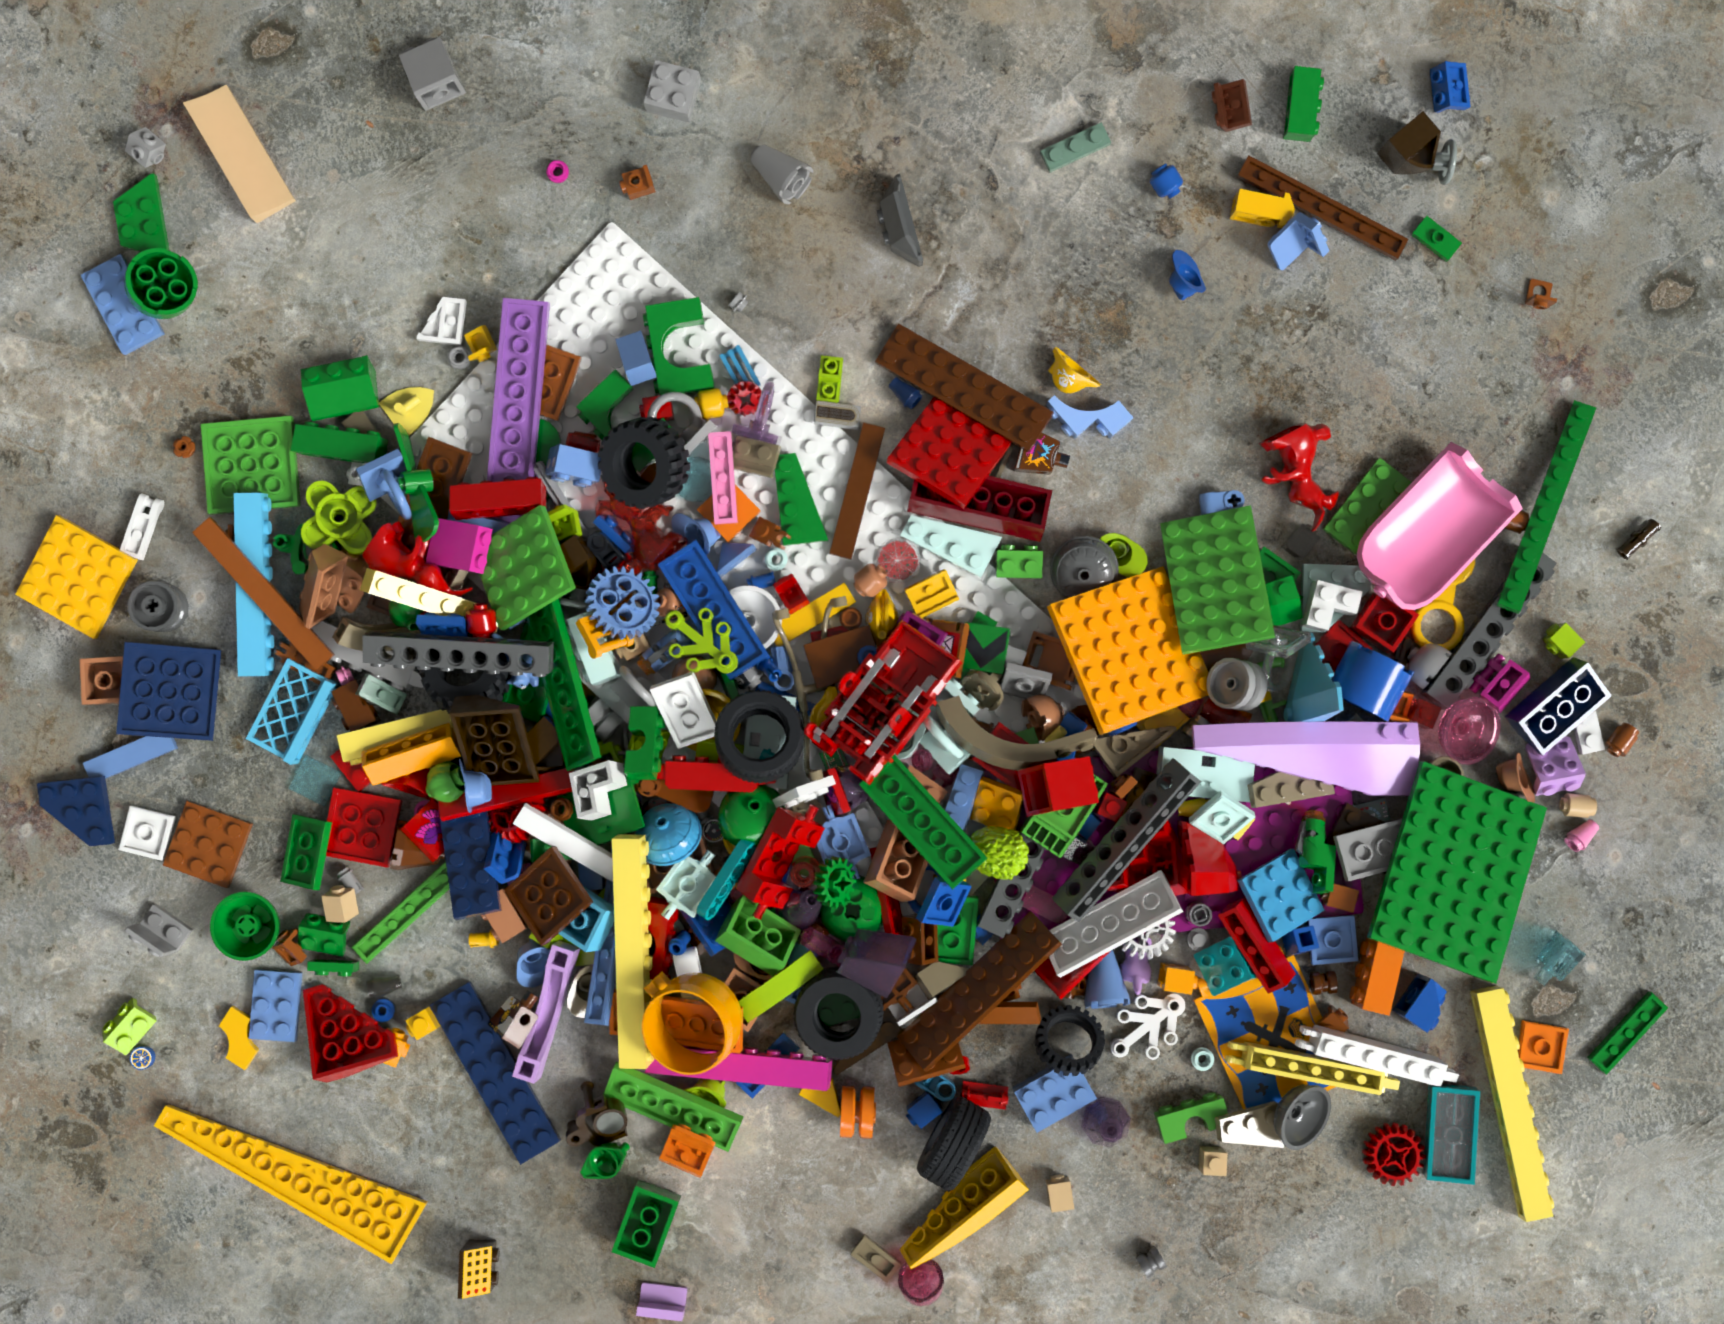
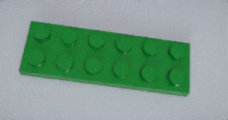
[859,754,988,890]

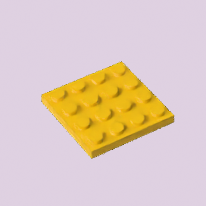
[15,515,138,639]

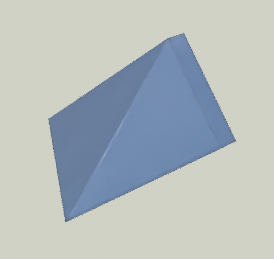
[717,542,757,578]

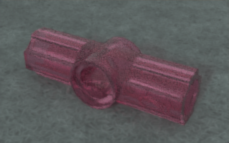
[800,926,862,971]

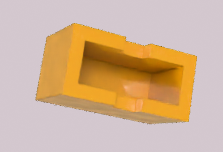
[1157,962,1198,995]

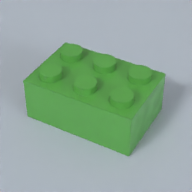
[715,895,801,976]

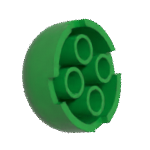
[124,248,198,319]
[718,784,786,849]

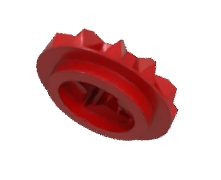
[727,381,764,417]

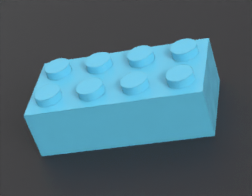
[559,886,614,952]

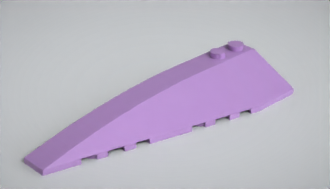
[1191,722,1420,796]

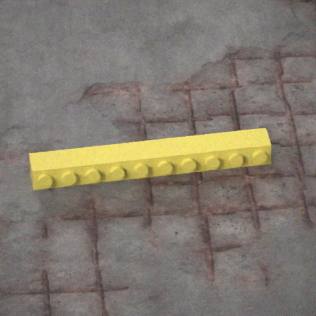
[612,834,655,1069]
[1470,985,1554,1222]

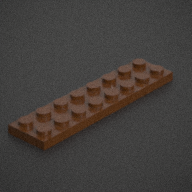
[875,323,1054,452]
[366,437,473,616]
[897,911,1062,1072]

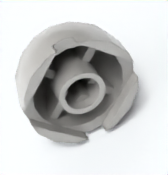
[1407,643,1452,689]

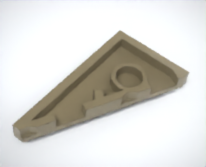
[1093,726,1177,778]

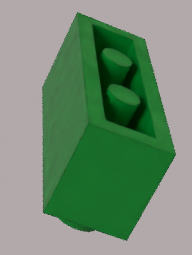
[1283,66,1324,142]

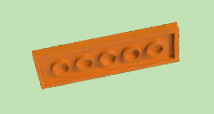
[609,988,743,1054]

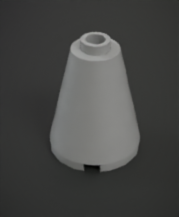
[751,145,813,204]

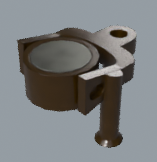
[566,1081,628,1147]

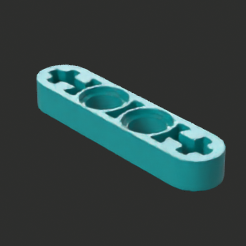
[696,840,757,920]

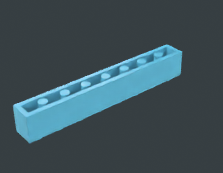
[234,493,275,676]

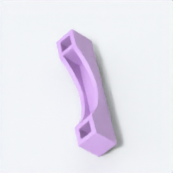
[512,940,580,1084]

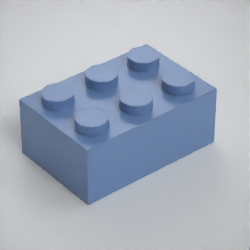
[1012,1054,1097,1133]

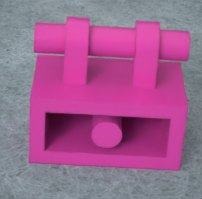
[1468,653,1530,714]

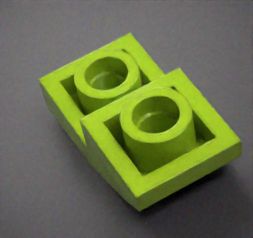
[816,355,843,403]

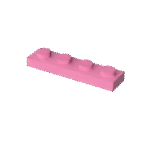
[708,431,738,525]

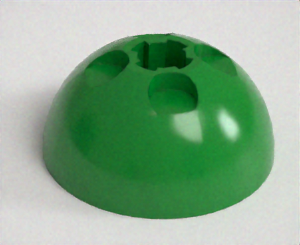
[819,875,883,943]
[210,892,280,961]

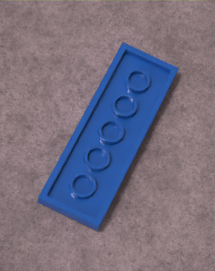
[658,540,770,680]

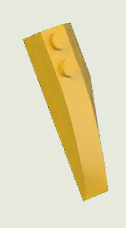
[899,1146,1029,1269]

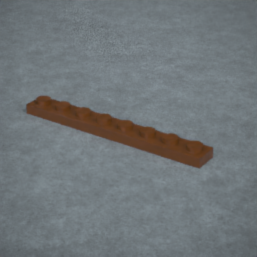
[1237,155,1409,261]

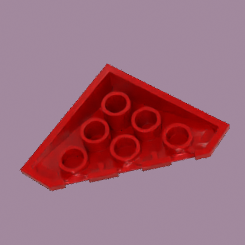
[303,984,398,1083]

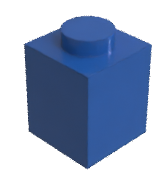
[1282,926,1319,956]
[906,1091,943,1129]

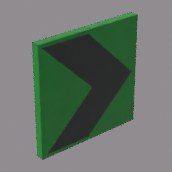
[963,622,1010,674]

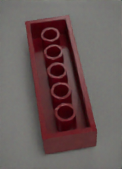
[907,476,1053,542]

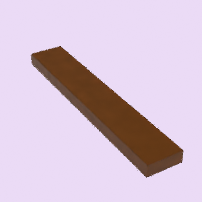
[829,422,885,560]

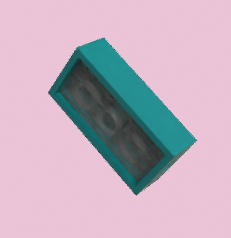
[1423,1084,1480,1185]

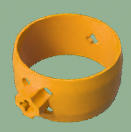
[642,972,742,1075]

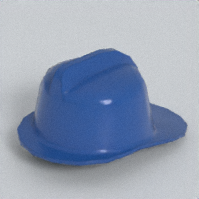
[1169,250,1206,300]

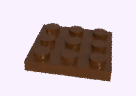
[504,846,593,946]

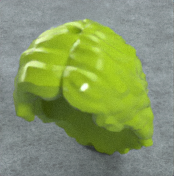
[970,826,1029,880]

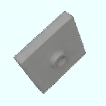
[1000,662,1053,699]

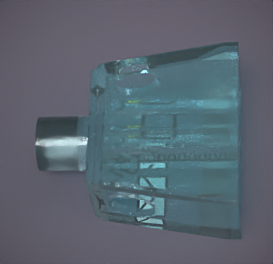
[1533,931,1586,986]

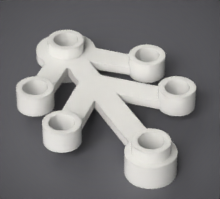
[1110,994,1185,1060]

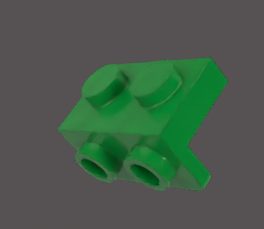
[298,913,350,957]

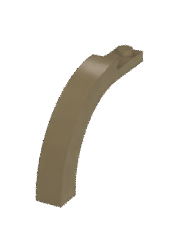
[332,568,468,651]
[936,696,1098,770]

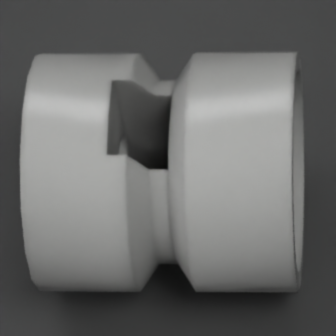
[588,699,624,742]

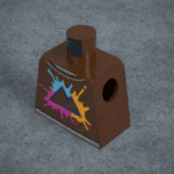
[1014,433,1070,475]

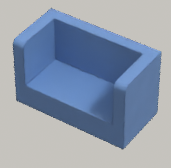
[615,330,656,386]

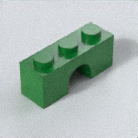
[624,706,665,780]

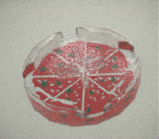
[875,537,921,583]

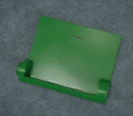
[556,764,645,846]

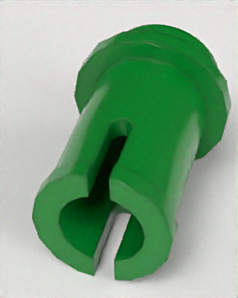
[641,571,659,594]

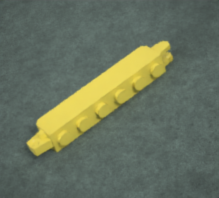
[1225,1041,1400,1095]

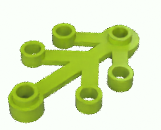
[665,608,738,674]

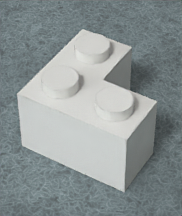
[1300,580,1362,632]
[569,760,627,821]

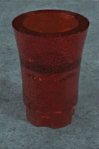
[1199,697,1253,724]
[789,856,820,888]

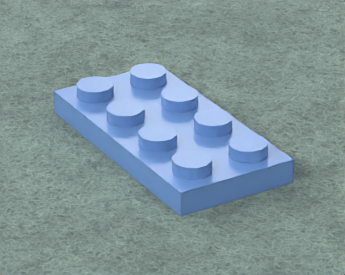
[81,254,165,355]

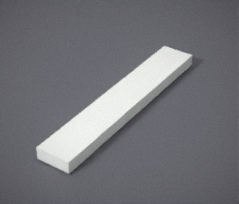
[513,803,613,882]

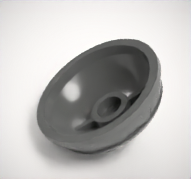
[1050,536,1119,598]
[1273,1084,1331,1150]

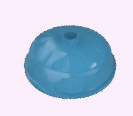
[635,803,702,866]

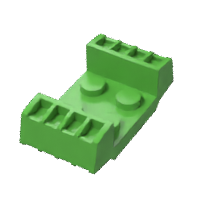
[1021,758,1108,858]

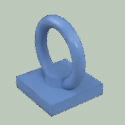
[356,449,412,520]

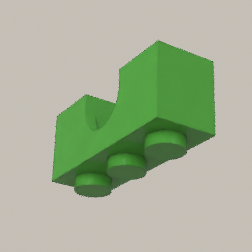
[1154,1092,1228,1144]

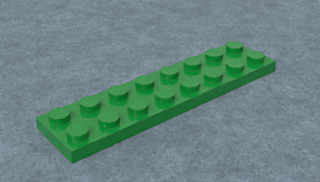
[526,598,601,771]

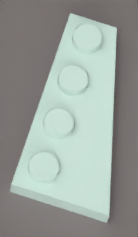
[900,515,1002,578]

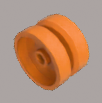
[840,1085,876,1139]

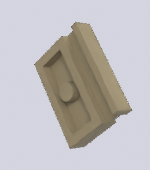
[733,436,781,479]

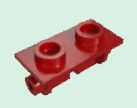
[961,1081,1009,1110]

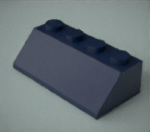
[1505,657,1611,755]

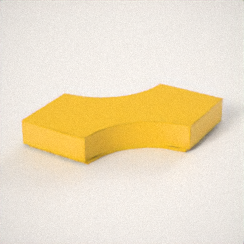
[219,1006,259,1070]

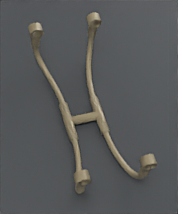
[772,596,847,781]

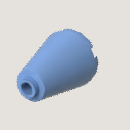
[1084,950,1130,1009]

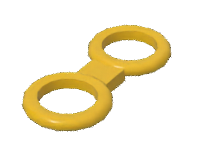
[1411,559,1475,651]

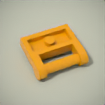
[576,606,634,659]

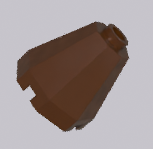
[390,820,445,870]

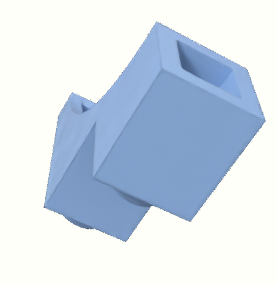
[1046,395,1133,439]

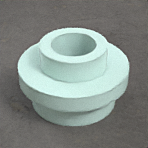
[765,548,788,571]
[1191,1047,1214,1071]

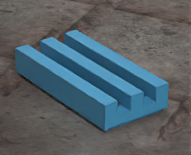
[719,345,761,386]

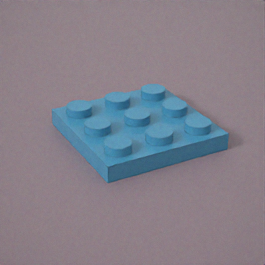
[1237,848,1324,943]

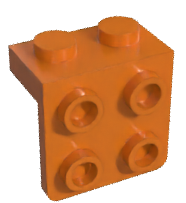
[659,1124,716,1178]

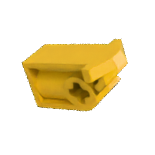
[1229,189,1295,228]

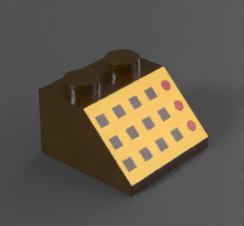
[458,1239,500,1299]

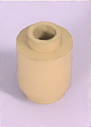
[1559,793,1597,818]

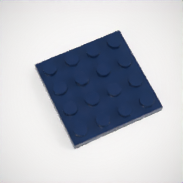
[116,642,221,741]

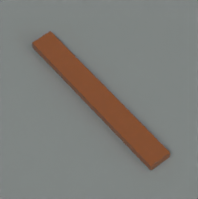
[192,517,335,670]

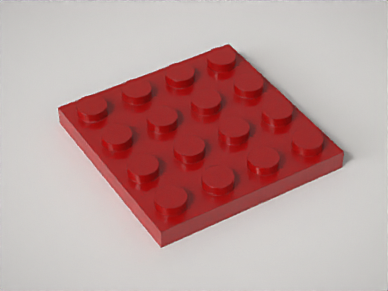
[886,397,1012,509]

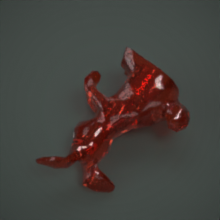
[595,481,688,575]

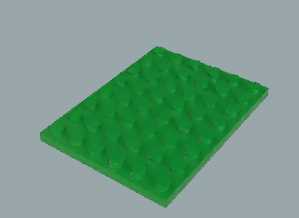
[1367,761,1547,984]

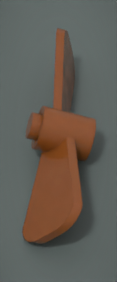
[589,758,714,813]

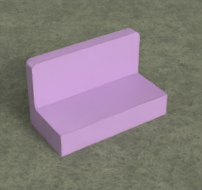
[636,1282,687,1321]

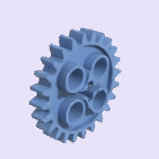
[584,566,660,640]

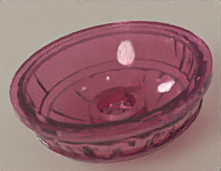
[1438,697,1500,765]

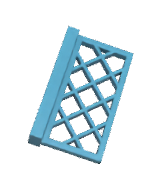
[246,658,340,765]

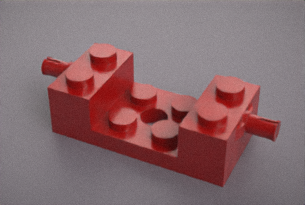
[735,804,825,920]

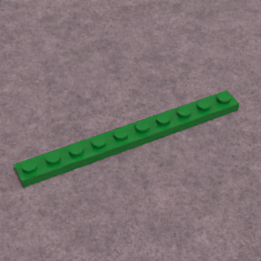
[1496,400,1596,614]

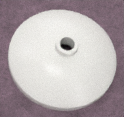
[729,586,782,649]

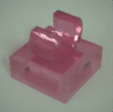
[931,764,960,788]

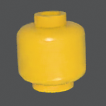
[694,388,728,419]

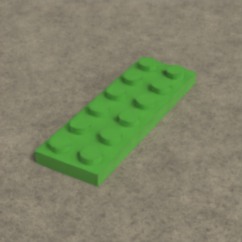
[604,1061,744,1152]

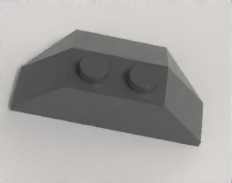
[876,174,923,267]

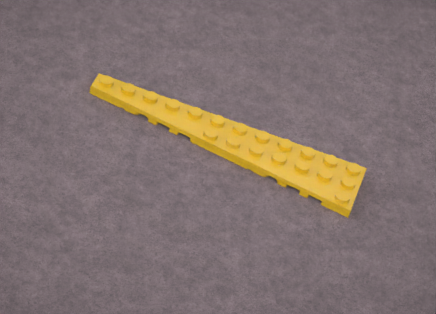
[154,1104,428,1264]

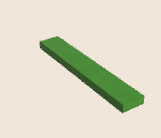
[352,861,449,964]

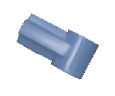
[770,646,794,691]

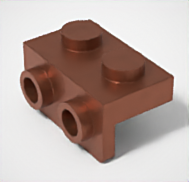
[1212,79,1252,132]

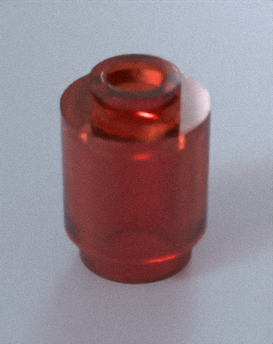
[565,431,601,453]

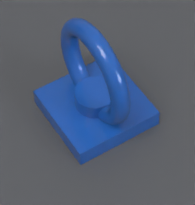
[907,864,972,927]

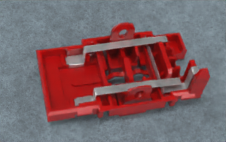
[804,620,962,785]

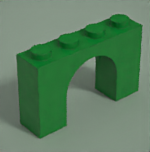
[642,297,715,395]
[576,369,679,475]

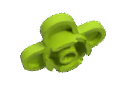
[301,481,377,555]

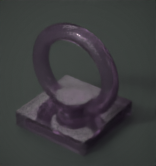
[731,381,782,445]

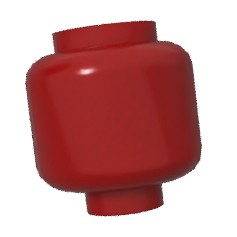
[466,603,497,638]

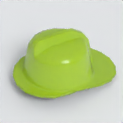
[1100,533,1148,577]
[684,1078,726,1108]

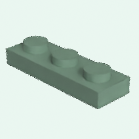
[1040,122,1111,173]

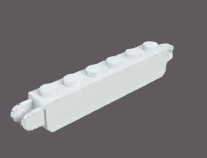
[1295,1025,1459,1087]

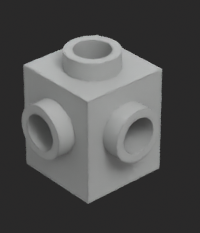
[125,127,166,168]

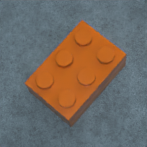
[1350,936,1405,1016]

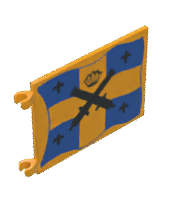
[1194,945,1335,1109]

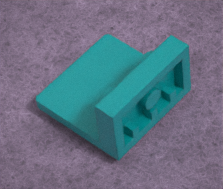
[1194,936,1257,996]

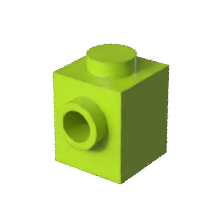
[1542,623,1585,659]

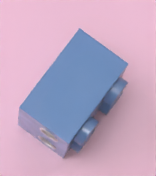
[545,444,601,488]

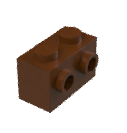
[901,914,938,965]

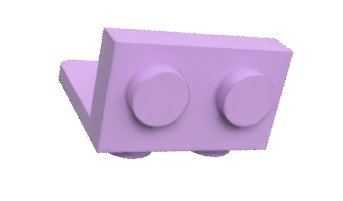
[1525,736,1586,796]

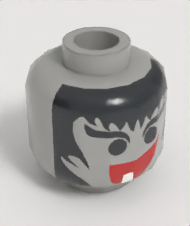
[733,666,763,690]

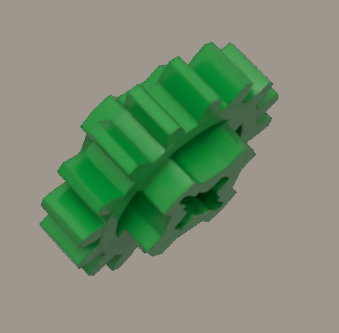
[813,856,856,908]

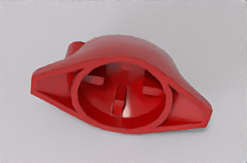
[381,768,438,802]

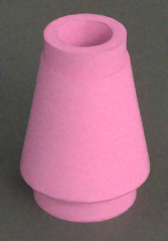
[1564,819,1599,852]

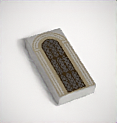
[814,401,861,430]

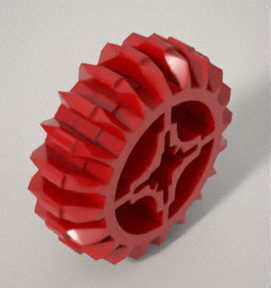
[488,798,546,844]
[1362,1122,1426,1186]

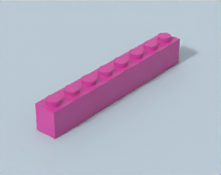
[645,1045,832,1091]

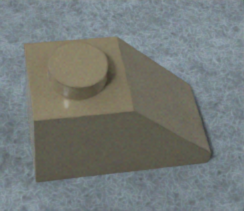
[914,962,968,1000]

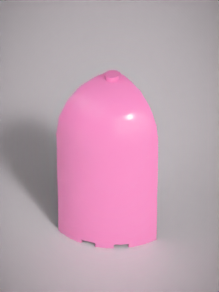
[1356,442,1523,610]

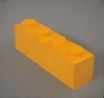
[361,723,461,786]

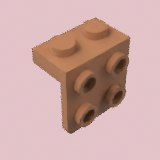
[337,549,369,613]

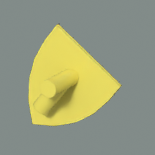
[379,387,434,436]

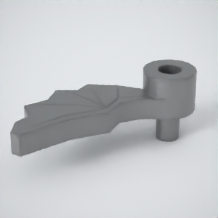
[618,726,633,759]

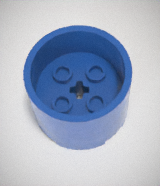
[1331,641,1415,722]

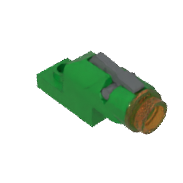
[1295,810,1336,894]

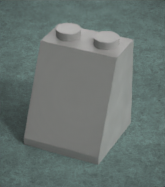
[399,37,466,111]

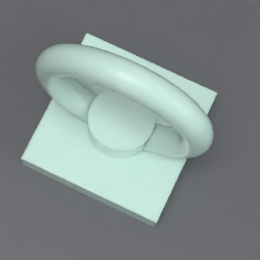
[919,716,971,775]

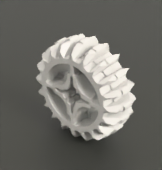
[1122,920,1176,960]

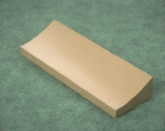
[183,85,296,224]

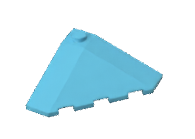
[1284,633,1344,722]

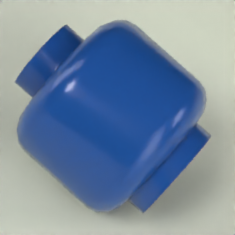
[1150,163,1183,199]

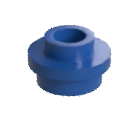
[372,999,395,1022]

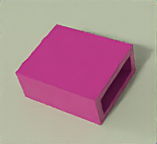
[426,518,493,574]

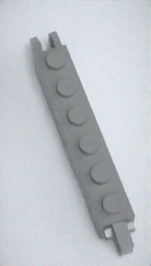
[272,610,425,690]

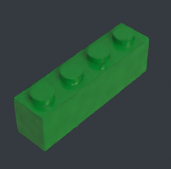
[291,422,388,463]

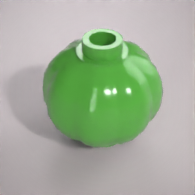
[426,762,466,803]

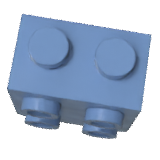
[1268,212,1329,270]

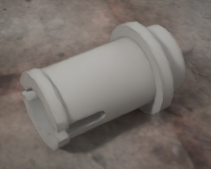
[337,867,364,895]

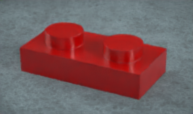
[330,749,371,792]

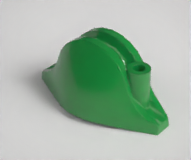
[580,1142,630,1179]

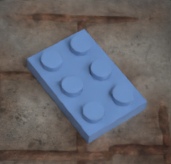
[249,969,303,1042]

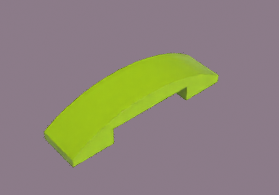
[738,950,824,1022]

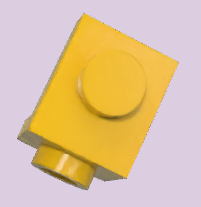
[464,325,497,362]

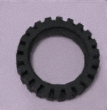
[1034,1005,1105,1076]

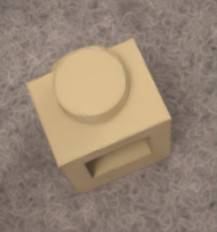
[615,631,651,661]

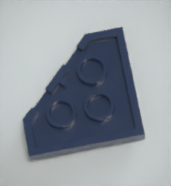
[37,776,115,846]

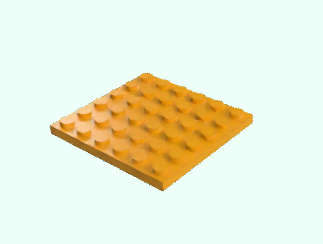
[1047,566,1209,735]

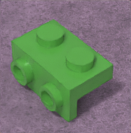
[996,544,1043,578]

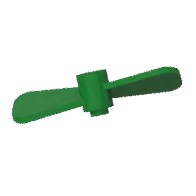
[393,423,439,542]

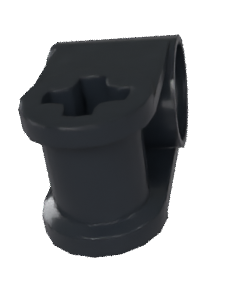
[587,530,629,572]

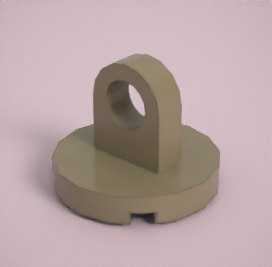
[961,670,1004,711]

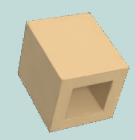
[321,885,359,923]
[1199,1146,1228,1176]
[1045,1174,1074,1213]

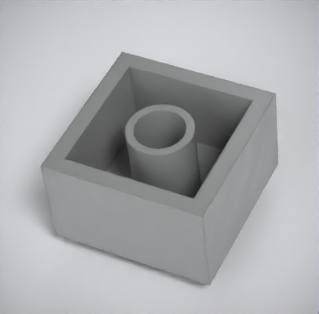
[644,60,701,123]

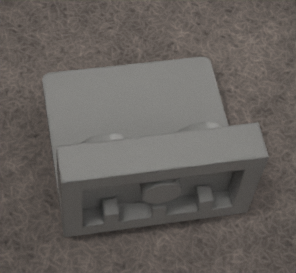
[124,904,193,957]

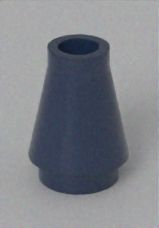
[888,377,922,409]

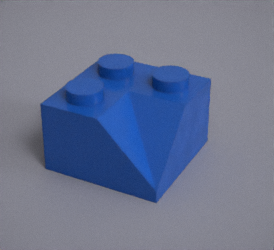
[1392,973,1447,1033]

